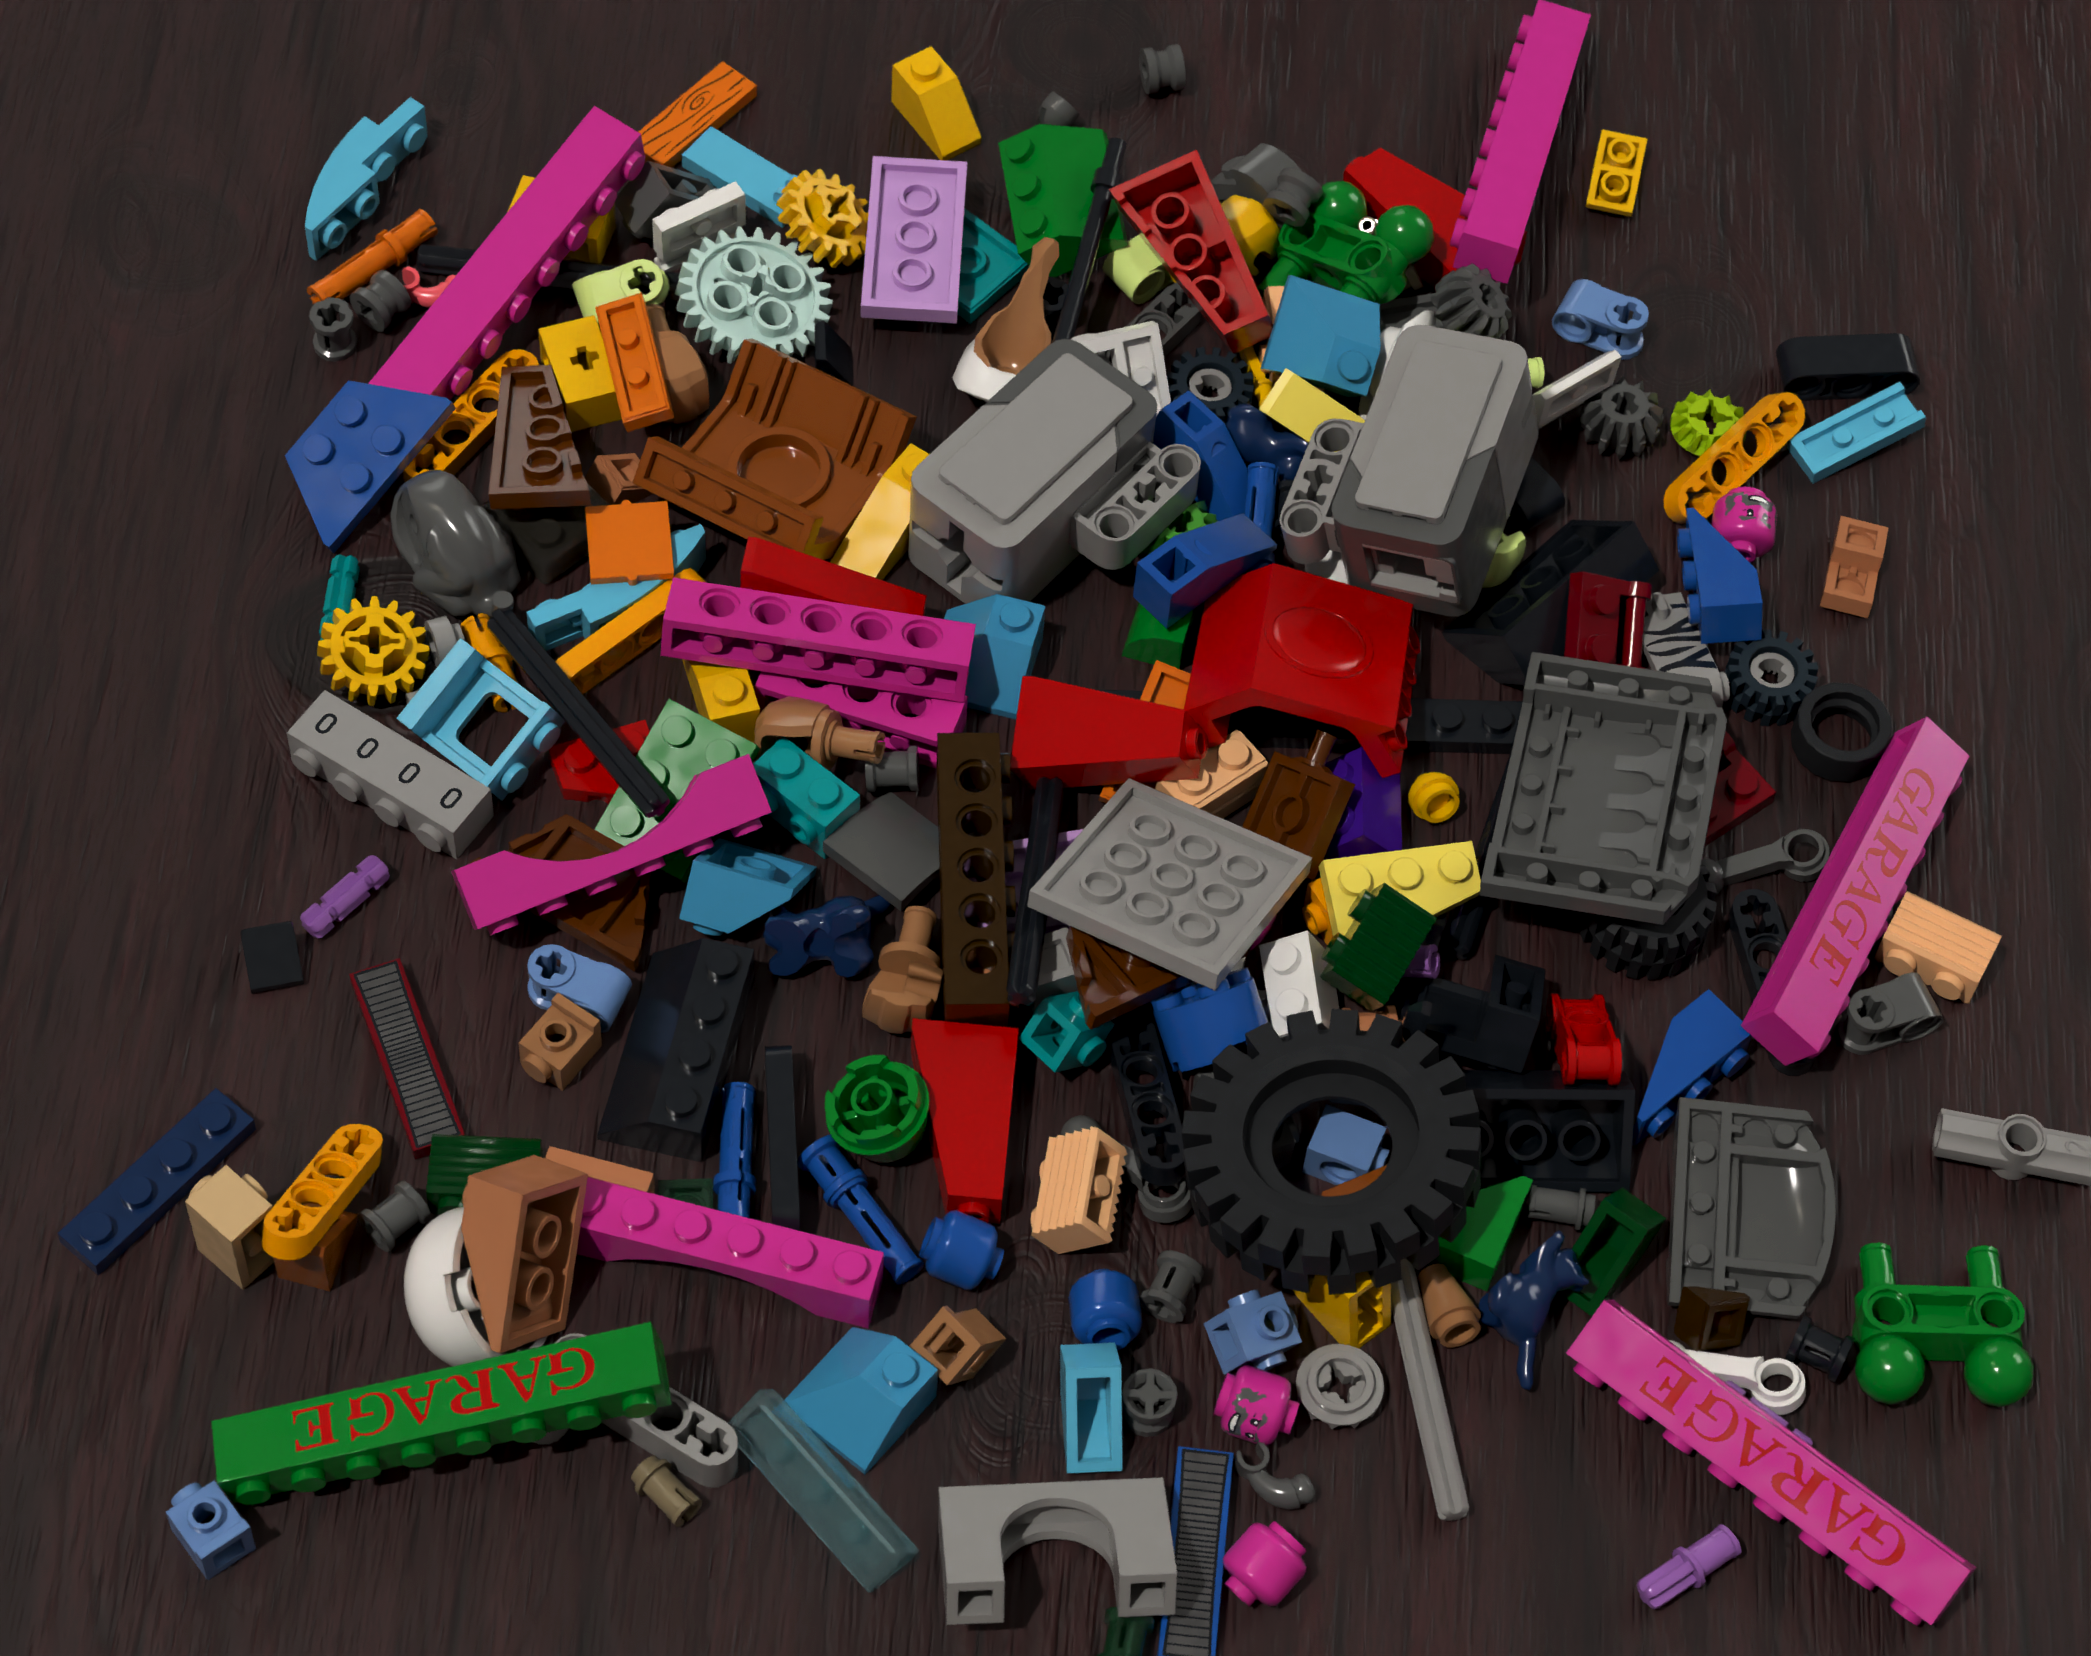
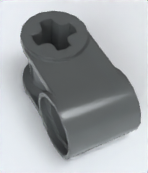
[1836,972,1944,1055]

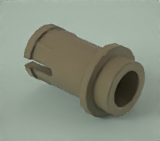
[631,1455,702,1527]

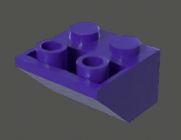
[1317,747,1402,875]

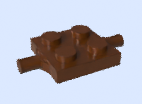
[1242,729,1355,880]

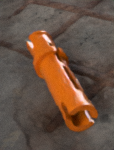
[307,209,438,304]

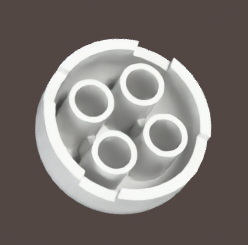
[404,1206,547,1366]

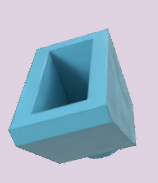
[1060,1343,1122,1473]

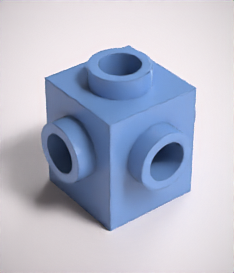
[1204,1289,1302,1375]

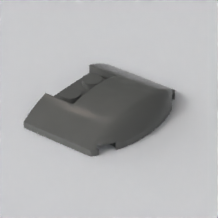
[1666,1097,1836,1319]

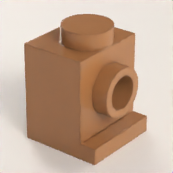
[518,993,602,1091]
[909,1306,1006,1385]

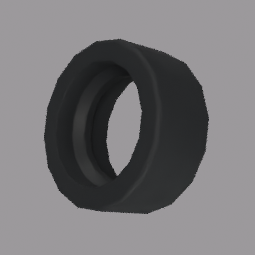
[1791,682,1892,782]

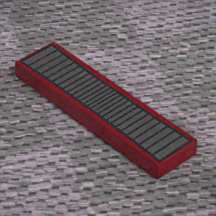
[349,958,465,1160]

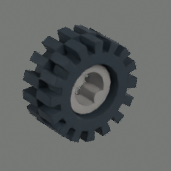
[1167,347,1254,424]
[1725,629,1819,727]

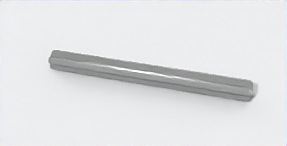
[1391,1258,1469,1521]

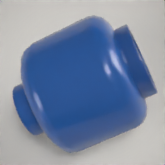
[919,1210,1004,1290]
[1068,1269,1143,1351]

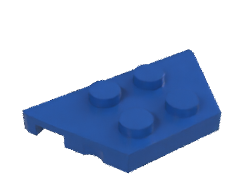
[285,380,456,553]

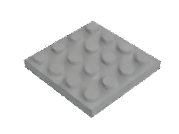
[1027,778,1312,990]

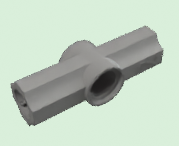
[1932,1108,2091,1186]

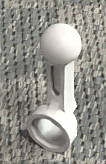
[1669,1340,1806,1415]

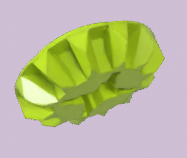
[1670,389,1747,456]

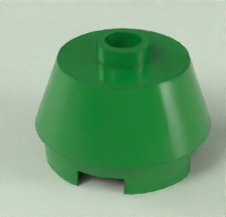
[825,1055,929,1163]

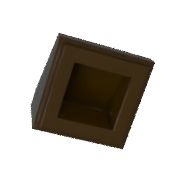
[1674,1286,1750,1352]

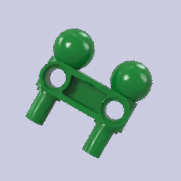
[1257,181,1435,304]
[1852,1242,2034,1407]

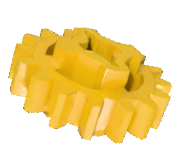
[776,169,868,268]
[317,596,429,706]

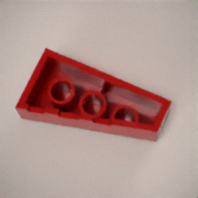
[1108,150,1273,354]

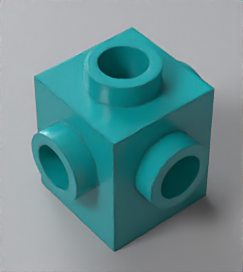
[1018,991,1115,1073]

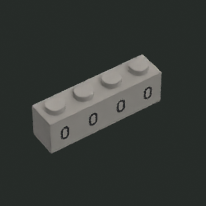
[287,690,494,859]

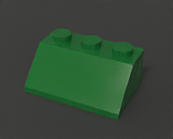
[998,124,1128,277]

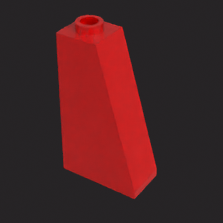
[1343,148,1527,292]
[740,536,934,618]
[1010,676,1208,790]
[911,1018,1019,1224]

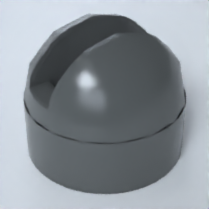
[1038,91,1080,126]

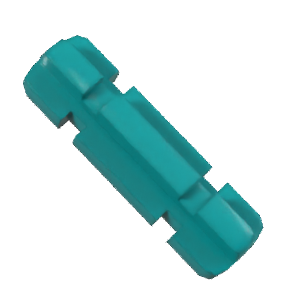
[319,554,360,640]

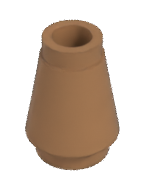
[1417,1264,1481,1347]

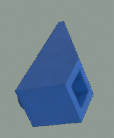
[1153,391,1248,521]
[1677,508,1763,644]
[1133,513,1277,629]
[1632,989,1752,1146]

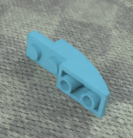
[305,97,428,261]
[526,524,706,651]

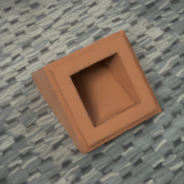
[584,453,653,506]

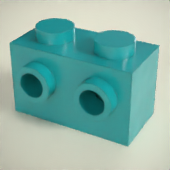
[753,737,860,859]

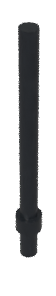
[1052,137,1127,343]

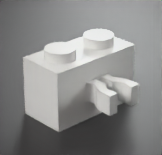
[1257,930,1339,1038]

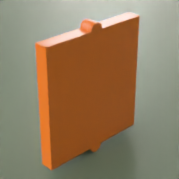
[585,500,674,586]

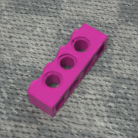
[755,671,968,768]

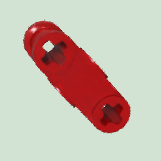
[1546,993,1622,1086]

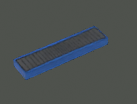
[1157,1446,1233,1656]

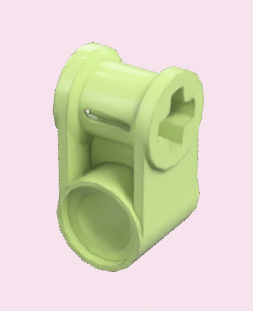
[1103,235,1174,304]
[572,259,670,328]

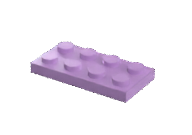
[861,156,967,323]

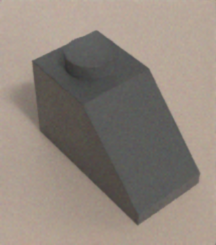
[615,160,715,239]

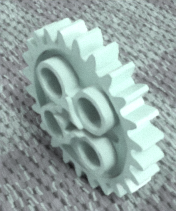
[675,226,833,364]

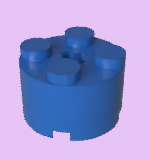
[1151,967,1268,1072]

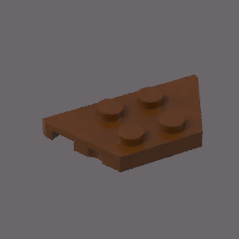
[469,814,653,972]
[1066,926,1252,1030]

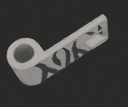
[1623,592,1730,707]

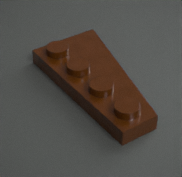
[488,365,591,510]

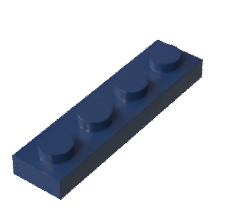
[57,1088,256,1276]

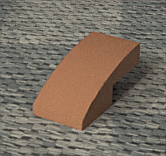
[1820,516,1889,618]

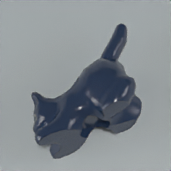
[1225,404,1309,482]
[763,895,891,978]
[1478,1230,1589,1390]

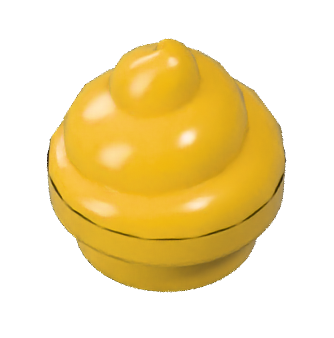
[1408,772,1460,823]

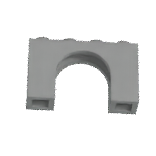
[938,1478,1177,1625]

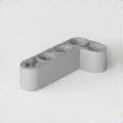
[534,1333,738,1487]

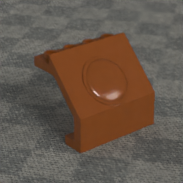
[632,339,917,560]

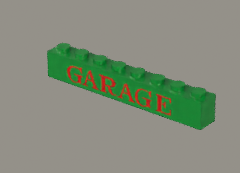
[211,1322,672,1505]

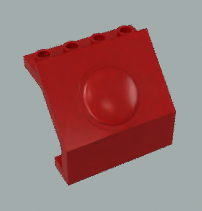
[1184,563,1420,778]

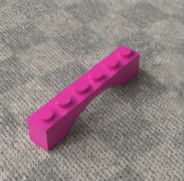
[451,754,772,935]
[576,1177,884,1328]

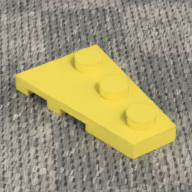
[1318,841,1481,937]

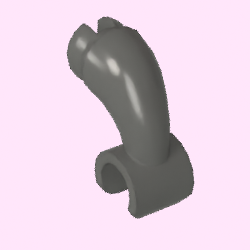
[1234,1442,1315,1510]

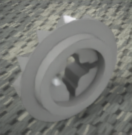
[1296,1344,1384,1429]

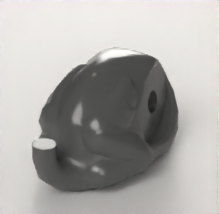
[390,469,521,618]

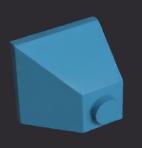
[1260,275,1380,397]
[944,594,1046,720]
[679,838,817,936]
[781,1327,938,1475]

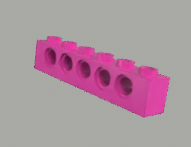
[660,577,976,703]

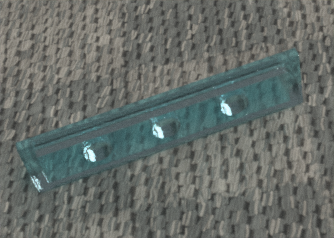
[728,1389,919,1593]

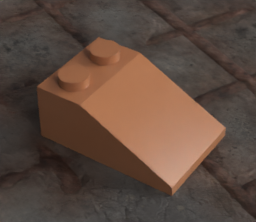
[461,1155,588,1353]

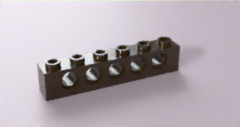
[936,733,1019,1027]

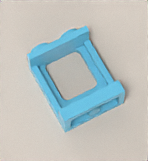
[396,638,565,801]

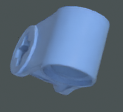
[1552,279,1649,360]
[527,944,632,1033]

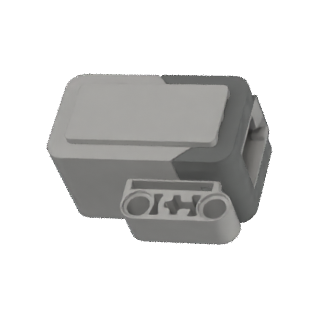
[1279,325,1539,617]
[908,339,1201,604]

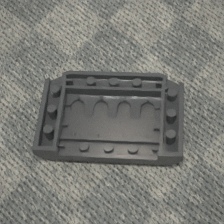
[1480,652,1727,925]

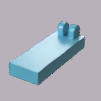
[682,126,798,228]
[1787,382,1926,484]

